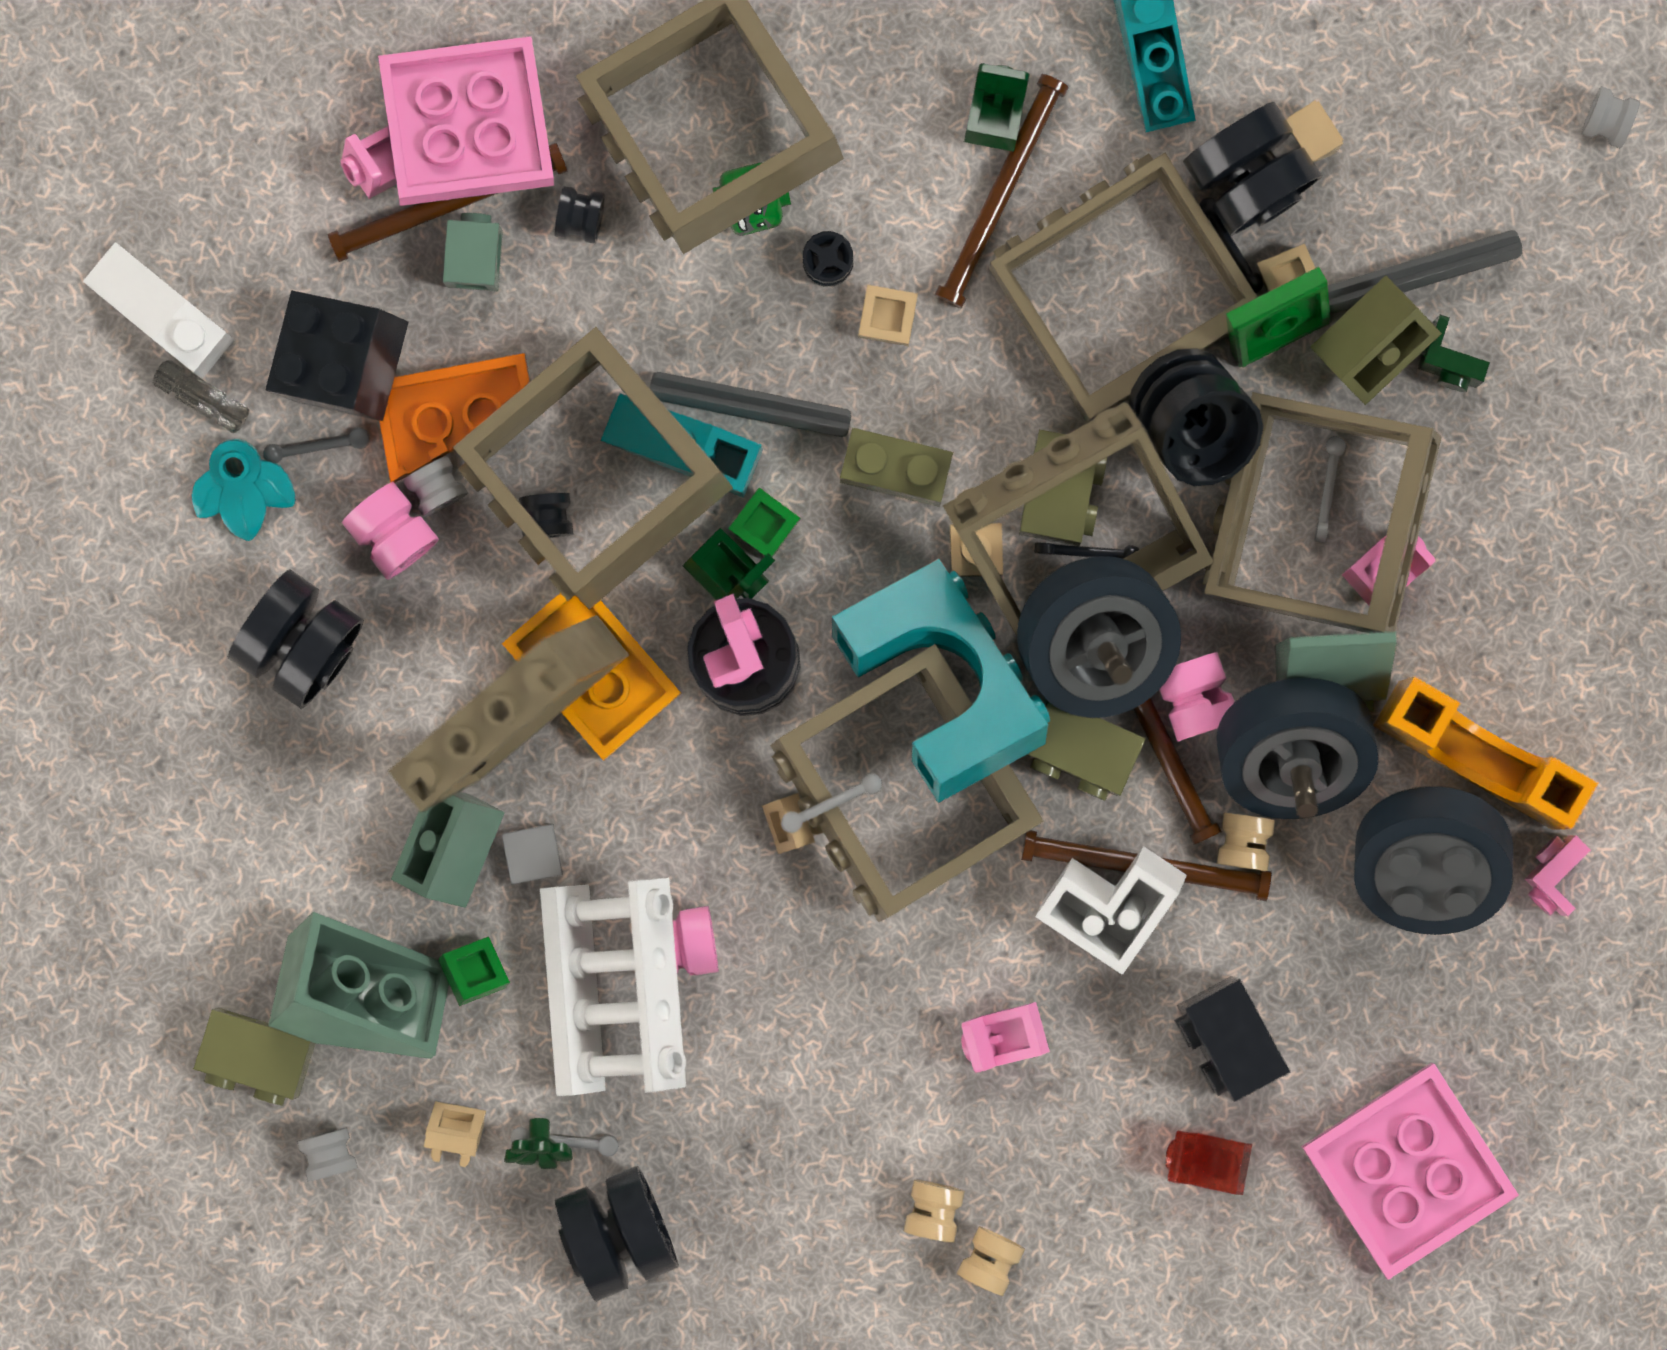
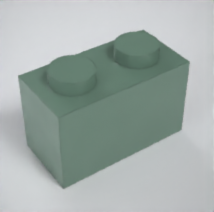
[391,792,505,908]

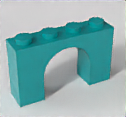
[832,559,1050,803]

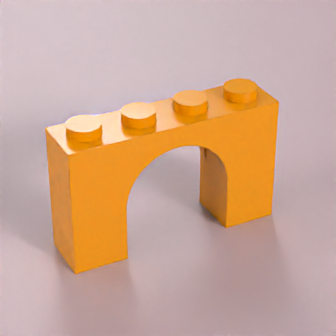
[1373,676,1599,830]

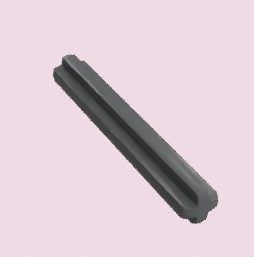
[1328,230,1523,313]
[650,372,852,437]

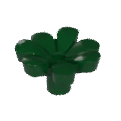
[504,1118,573,1169]

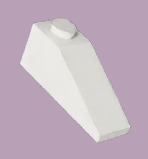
[83,242,235,379]

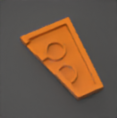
[379,353,531,483]

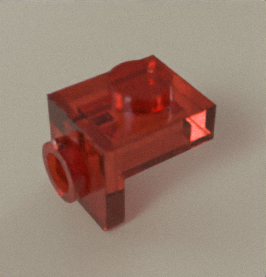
[1165,1130,1252,1195]

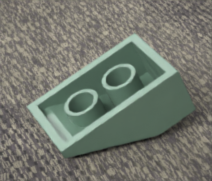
[1274,632,1397,712]
[268,912,449,1059]

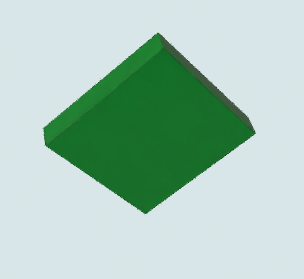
[1226,267,1331,368]

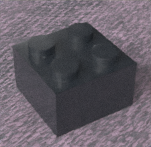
[265,290,409,421]
[1174,976,1290,1102]

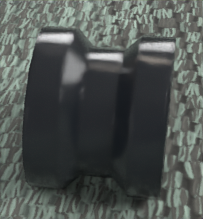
[555,186,605,244]
[803,231,853,287]
[519,493,574,538]

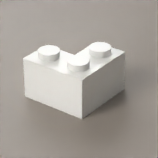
[1035,846,1187,975]

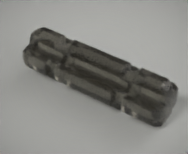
[152,360,250,433]

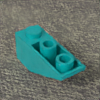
[1114,0,1196,133]
[600,393,763,498]

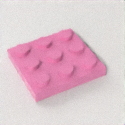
[378,36,554,206]
[1301,1063,1519,1280]

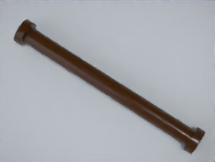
[934,74,1069,309]
[328,142,568,262]
[1134,698,1222,845]
[1021,830,1272,902]

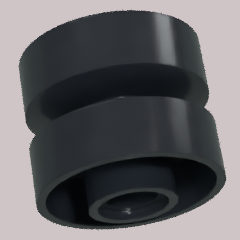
[1183,102,1322,236]
[227,569,364,709]
[555,1165,679,1302]

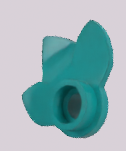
[192,439,296,541]

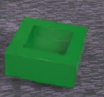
[728,488,801,557]
[438,936,510,1006]

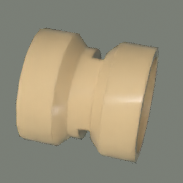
[1216,813,1275,871]
[903,1180,965,1242]
[957,1226,1025,1296]

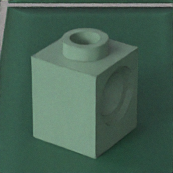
[443,213,503,291]

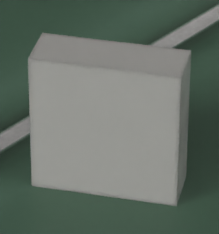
[502,824,563,885]

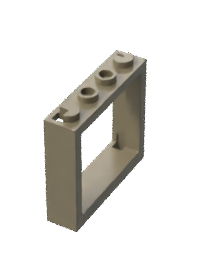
[576,0,844,254]
[989,153,1258,423]
[453,327,733,609]
[1203,392,1442,633]
[943,402,1214,636]
[388,615,629,813]
[770,644,1044,922]

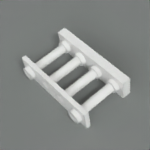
[540,878,686,1096]

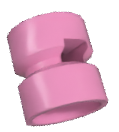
[342,482,439,580]
[1159,652,1235,742]
[673,906,719,976]

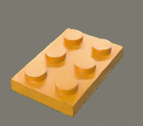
[502,593,682,761]

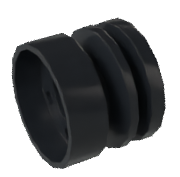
[1129,348,1264,486]
[687,598,801,716]

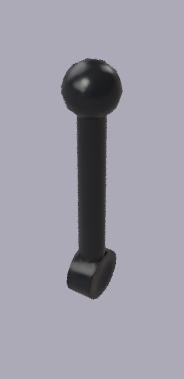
[1199,198,1264,293]
[1034,543,1140,559]

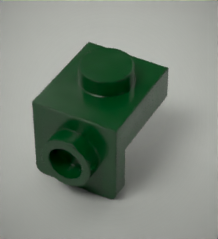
[964,63,1029,152]
[1418,314,1490,392]
[682,528,775,600]

